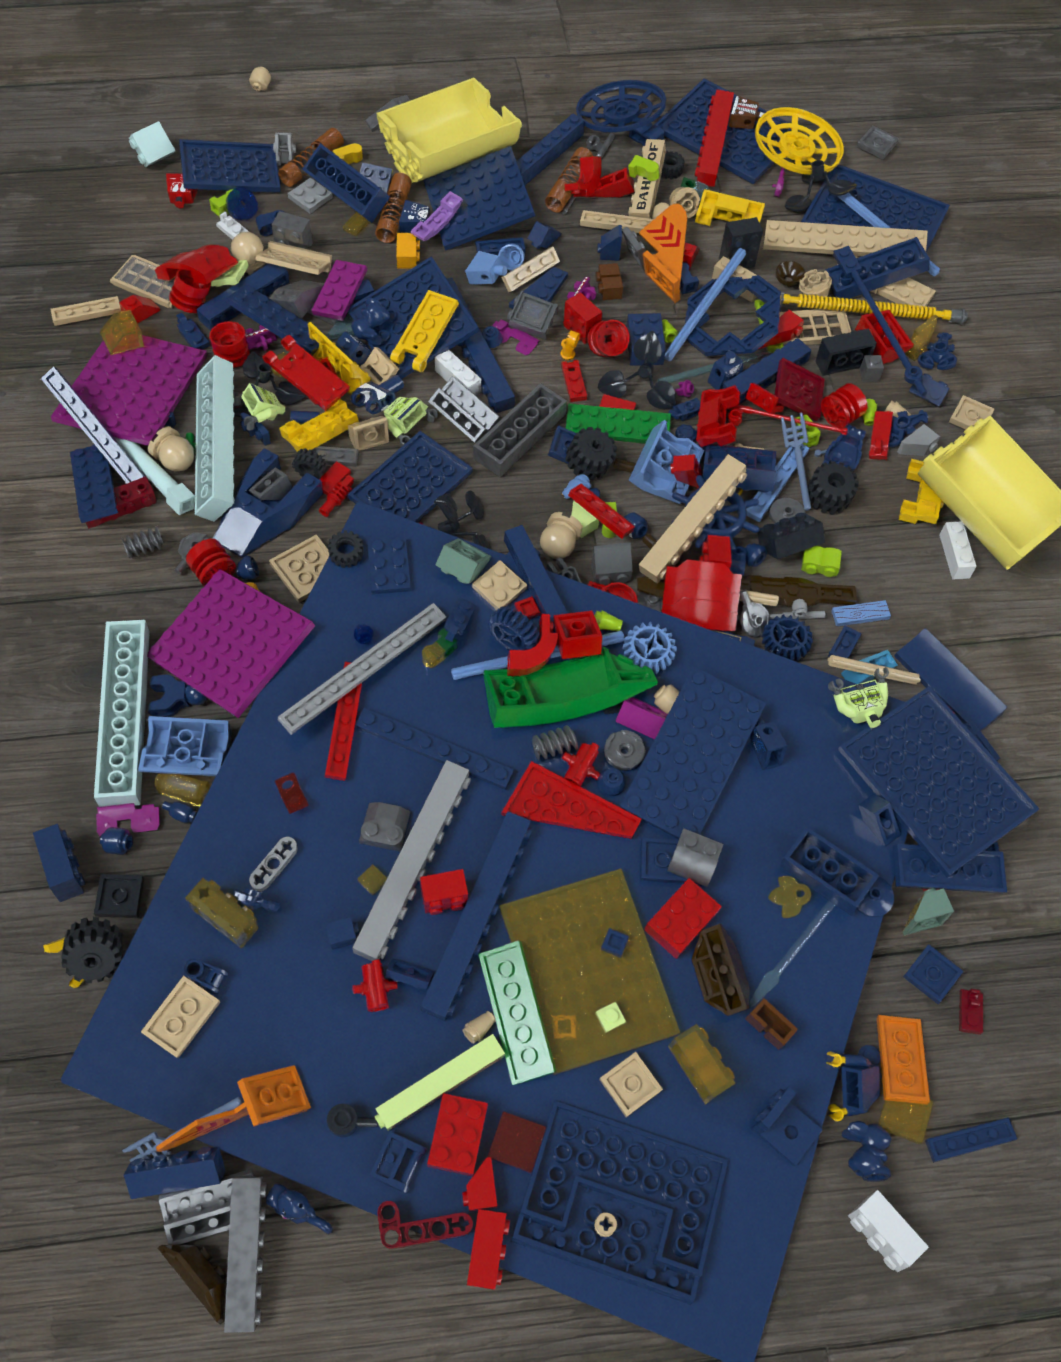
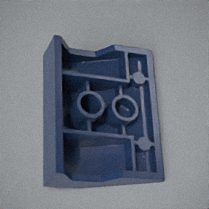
[703,444,776,493]

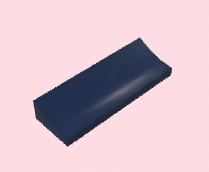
[825,237,930,299]
[894,628,1007,731]

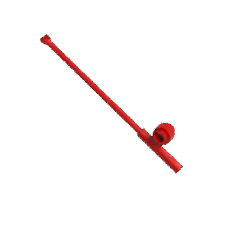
[727,404,848,435]

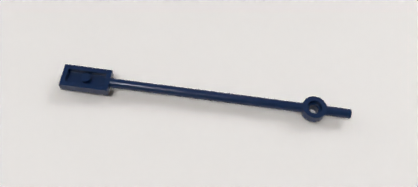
[833,245,927,396]

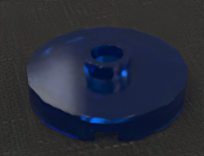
[226,188,258,221]

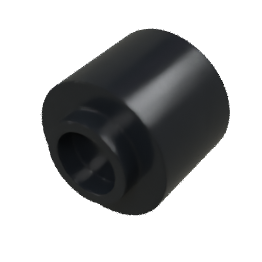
[327,1104,378,1137]

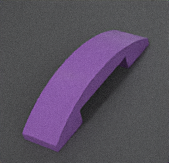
[411,191,463,241]

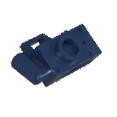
[668,398,701,422]

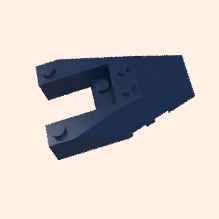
[213,448,323,558]

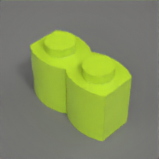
[801,546,842,577]

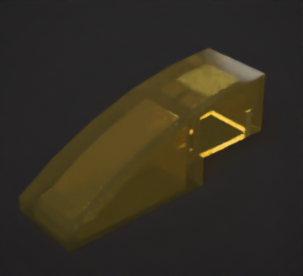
[905,315,937,362]

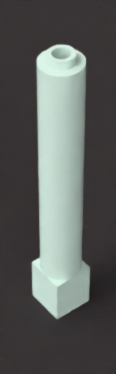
[114,437,195,515]

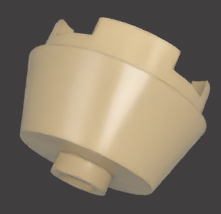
[669,187,700,218]
[799,269,832,297]

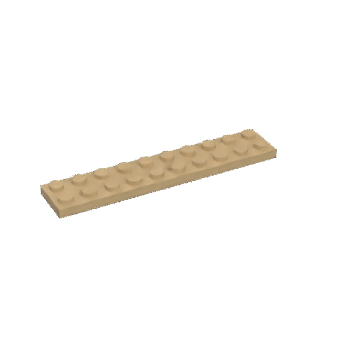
[763,220,928,256]

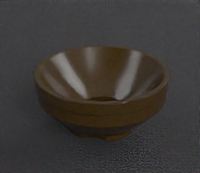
[776,261,805,287]

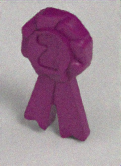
[772,167,786,197]

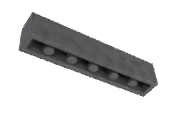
[224,1177,267,1333]

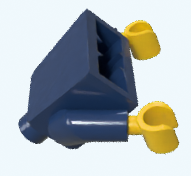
[826,1051,882,1121]

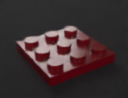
[775,358,825,421]

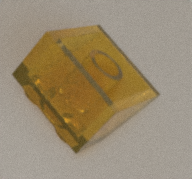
[100,310,144,355]

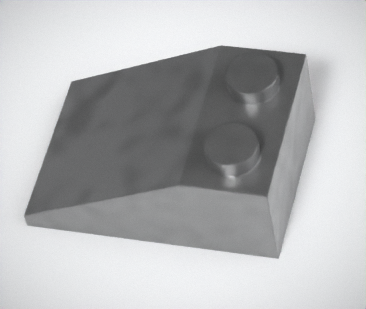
[269,280,325,318]

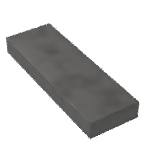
[312,446,359,467]

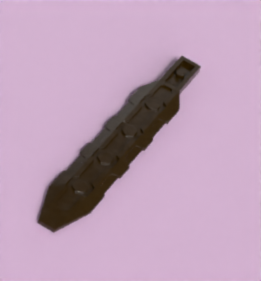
[637,575,858,607]

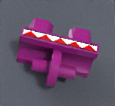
[567,277,597,300]
[245,325,277,351]

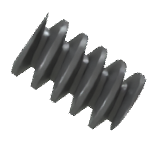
[122,526,163,559]
[532,726,578,761]

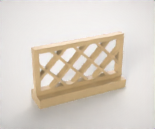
[256,241,332,275]

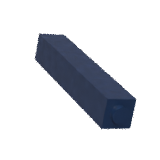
[504,525,568,633]

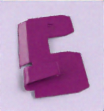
[492,319,540,356]
[96,803,160,837]

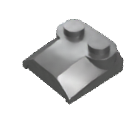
[359,802,410,852]

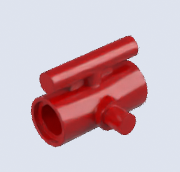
[561,743,600,787]
[352,959,397,1012]

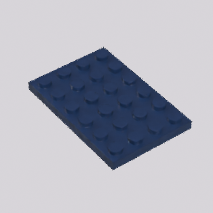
[179,139,280,192]
[348,431,473,523]

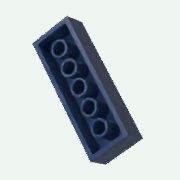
[302,143,390,223]

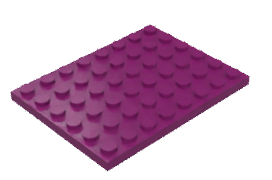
[51,328,207,446]
[147,569,315,718]

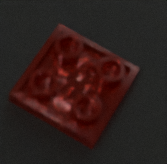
[488,1111,546,1173]

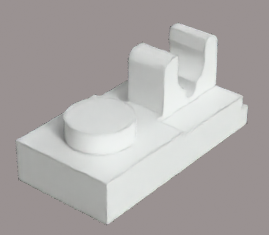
[216,212,248,240]

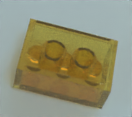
[668,1024,735,1105]

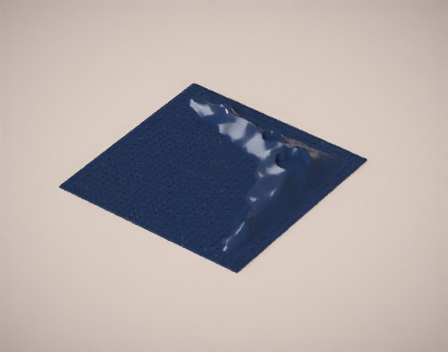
[61,502,908,1362]

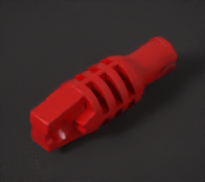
[319,475,354,517]

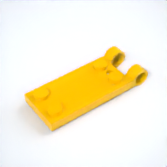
[390,290,459,372]

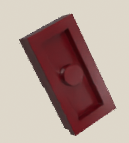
[959,988,983,1035]

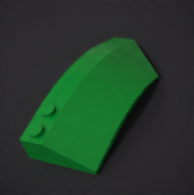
[483,646,658,728]

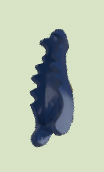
[822,424,866,473]

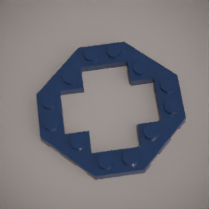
[685,275,781,356]

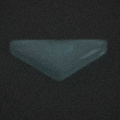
[327,312,354,339]

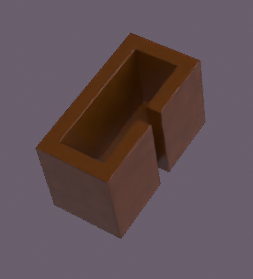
[595,263,623,300]
[745,998,798,1050]

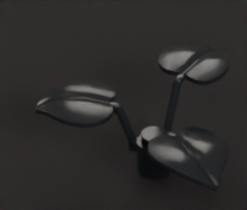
[785,160,857,211]
[598,331,676,409]
[233,351,306,417]
[434,490,491,549]

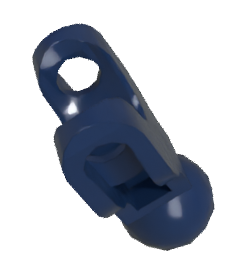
[148,675,208,717]

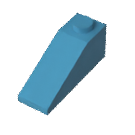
[841,650,898,684]

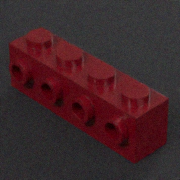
[85,476,157,529]

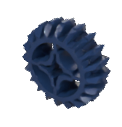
[488,606,540,650]
[762,614,813,661]

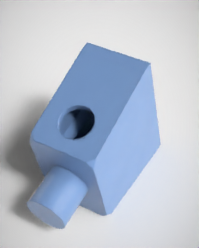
[465,251,507,284]

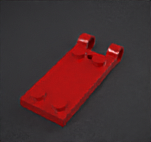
[263,335,350,411]

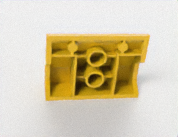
[308,322,371,398]

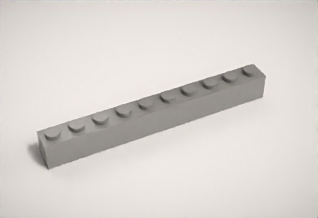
[353,760,471,961]

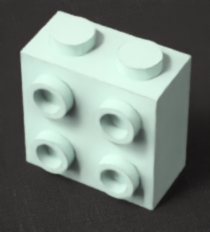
[129,121,175,168]

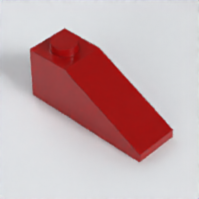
[585,168,634,197]
[759,310,804,349]

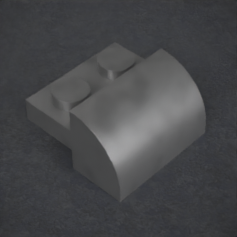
[667,829,723,887]

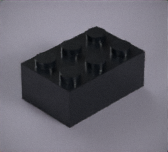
[719,217,763,269]
[815,329,877,376]
[757,513,825,560]

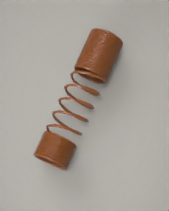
[278,128,344,187]
[545,147,593,212]
[375,172,412,243]

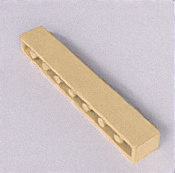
[639,454,747,584]

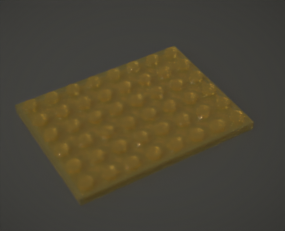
[499,869,680,1076]

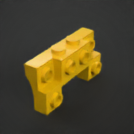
[695,189,765,226]
[279,399,359,452]
[898,459,944,524]

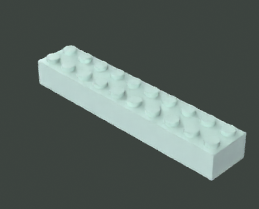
[195,355,234,522]
[94,620,150,807]

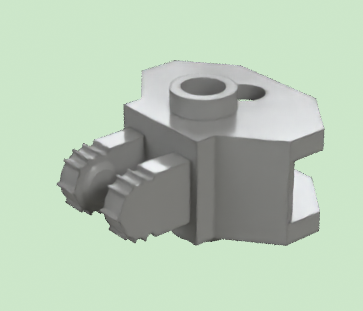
[273,133,296,166]

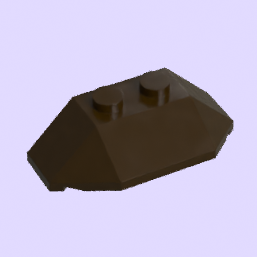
[692,924,750,1016]
[157,1245,227,1325]

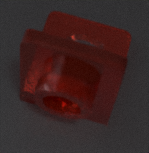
[275,773,309,814]

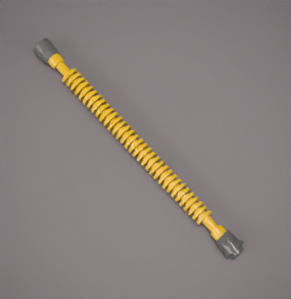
[781,292,968,325]

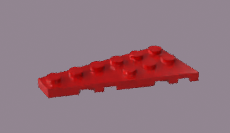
[501,761,642,839]

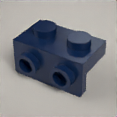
[909,373,950,407]

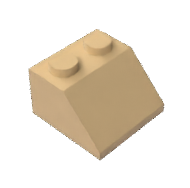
[348,416,389,451]

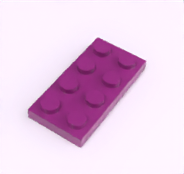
[312,260,368,321]

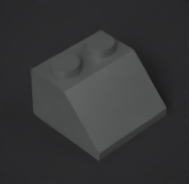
[591,542,632,585]

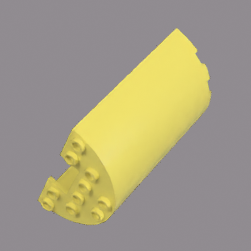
[376,78,522,183]
[918,416,1061,570]

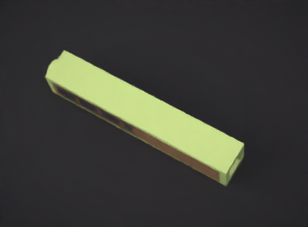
[374,1034,505,1131]

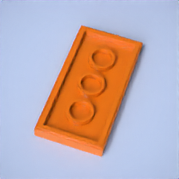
[876,1015,930,1105]

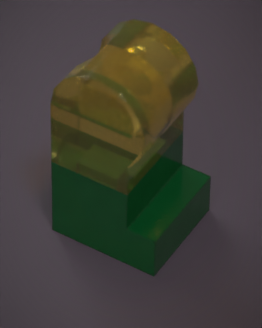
[422,628,457,668]

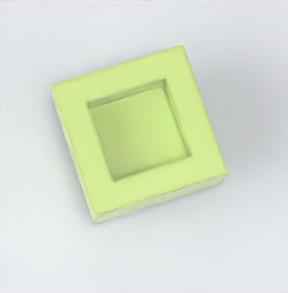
[595,1002,626,1033]

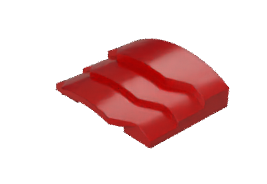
[155,245,238,284]
[661,559,742,631]

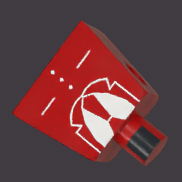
[166,173,198,208]

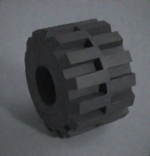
[565,427,617,480]
[808,461,859,515]
[61,917,123,983]

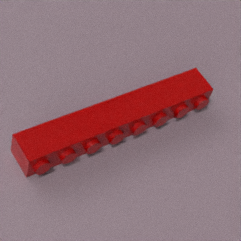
[695,89,734,187]

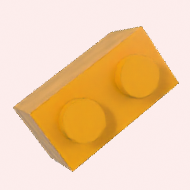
[397,233,420,269]

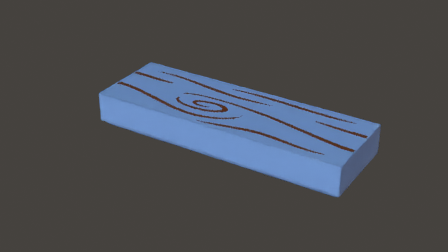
[831,600,891,626]

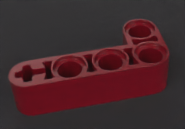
[377,1201,473,1249]

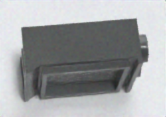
[507,291,558,340]

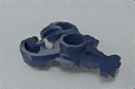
[917,332,957,370]
[889,410,929,447]
[231,888,281,911]

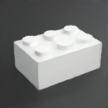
[848,1190,929,1272]

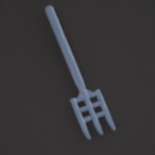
[781,412,811,511]
[122,1097,243,1162]

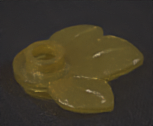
[768,876,811,918]

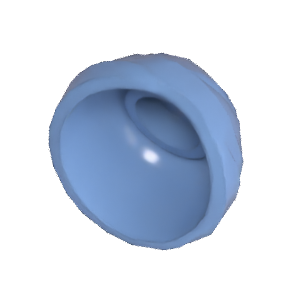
[498,244,525,270]

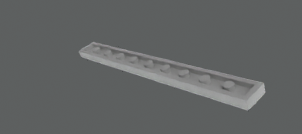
[278,603,446,735]

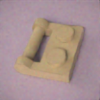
[360,347,399,385]

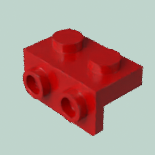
[745,383,785,414]

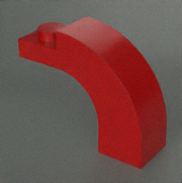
[564,156,602,197]
[507,614,558,676]

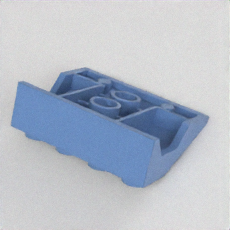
[629,420,704,504]
[138,716,232,776]

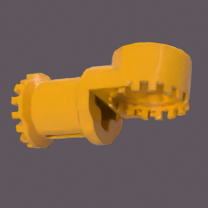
[560,330,580,361]

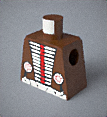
[729,96,764,129]

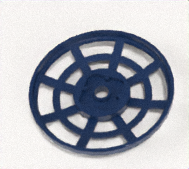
[576,80,666,132]

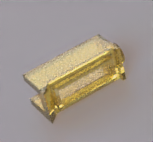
[155,773,210,807]

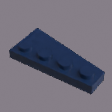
[509,267,568,319]

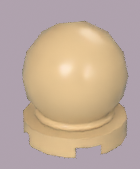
[231,232,266,275]
[148,426,195,472]
[540,512,582,559]

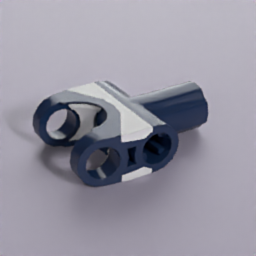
[351,375,404,414]

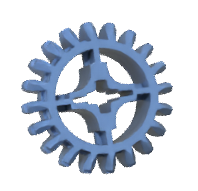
[623,622,677,674]

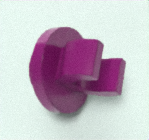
[675,380,694,397]

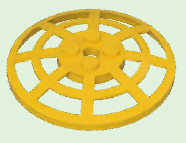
[755,107,844,175]

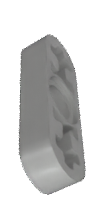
[249,837,298,892]

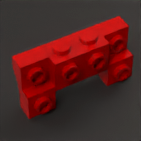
[696,385,740,447]

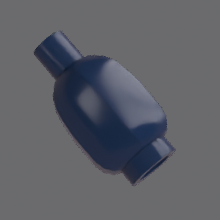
[162,801,197,824]

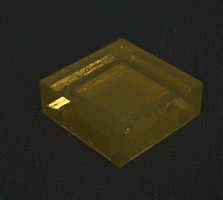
[357,864,387,896]

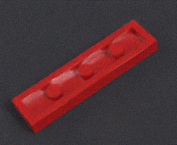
[568,484,635,539]

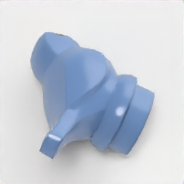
[562,474,591,499]

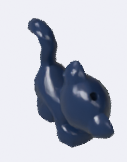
[266,1184,333,1234]

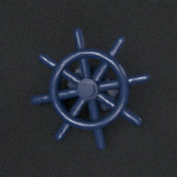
[671,475,759,551]

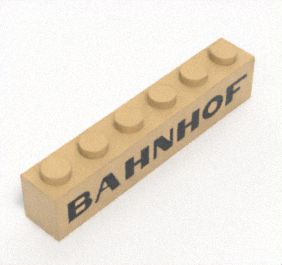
[629,139,666,219]

